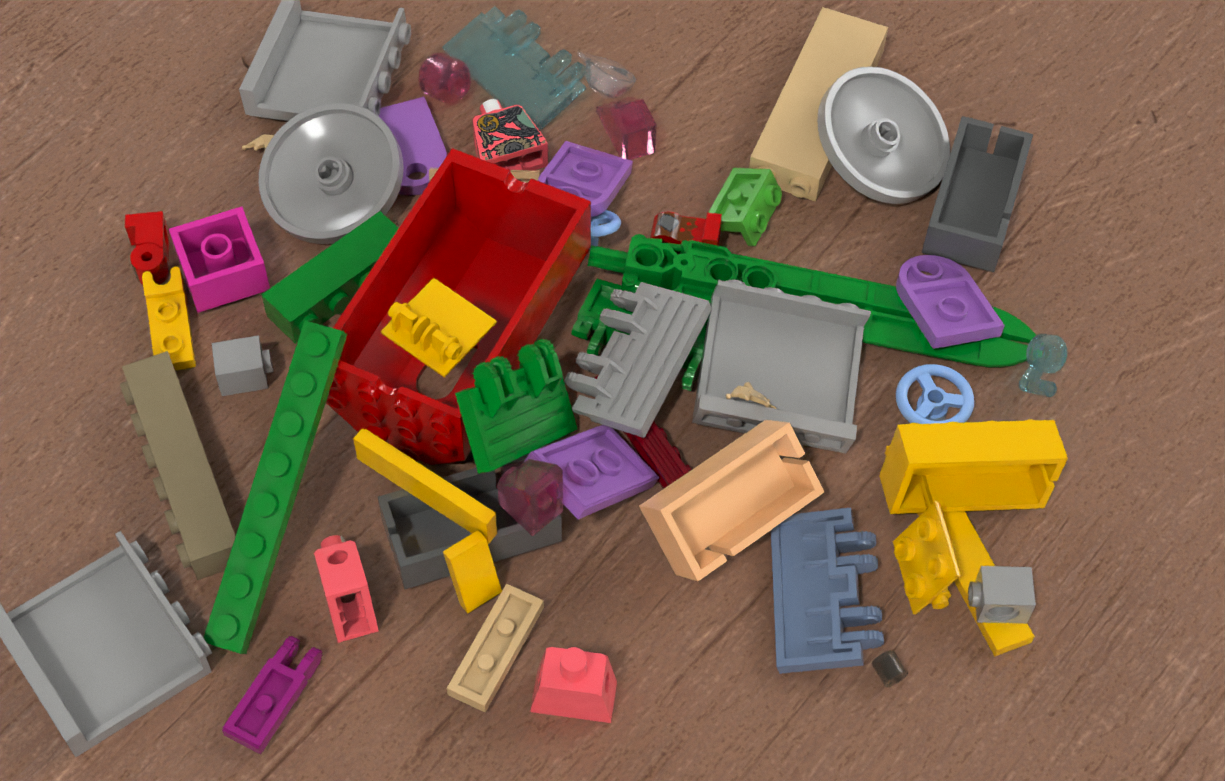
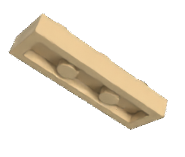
[447,584,544,713]

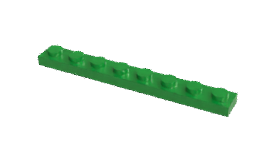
[203,320,347,654]

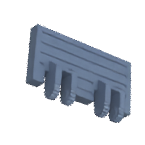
[771,507,884,674]

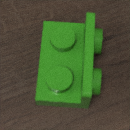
[705,168,782,246]

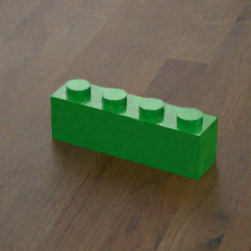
[261,211,399,344]

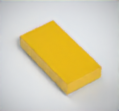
[443,530,502,614]

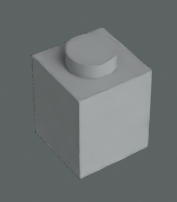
[212,335,273,396]

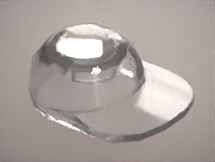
[577,50,636,98]

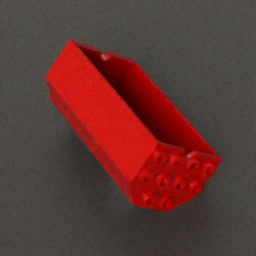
[326,148,591,465]

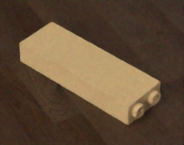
[749,7,888,202]

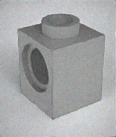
[968,566,1036,624]

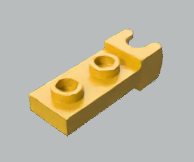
[142,267,196,371]

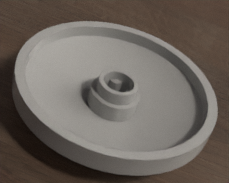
[817,67,950,204]
[258,103,404,244]

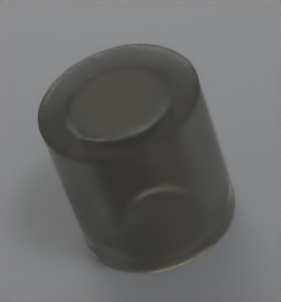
[871,650,908,687]

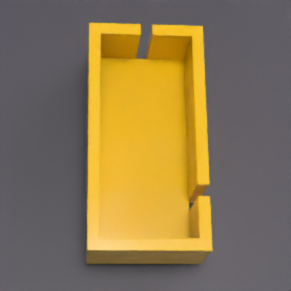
[879,419,1068,514]

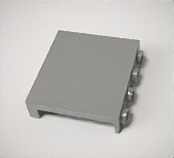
[239,0,411,121]
[692,280,871,454]
[0,531,212,758]

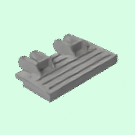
[565,282,712,438]

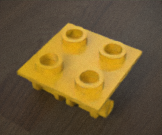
[381,278,497,378]
[892,501,961,615]

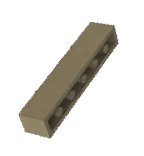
[120,351,236,580]

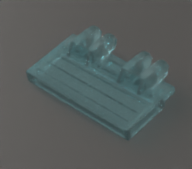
[442,6,587,131]

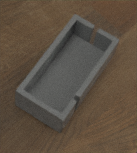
[922,116,1033,272]
[378,453,562,590]

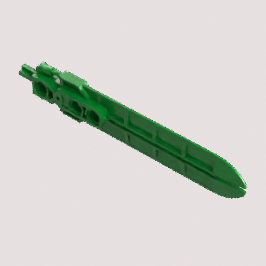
[587,234,1038,367]

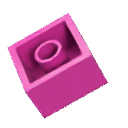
[169,206,270,313]

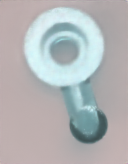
[1018,334,1067,397]

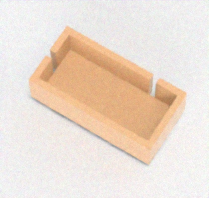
[639,420,824,581]

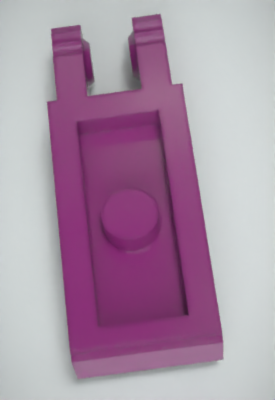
[222,636,323,755]

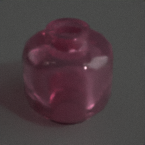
[418,52,471,103]

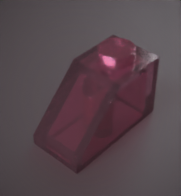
[596,97,657,160]
[497,459,563,536]

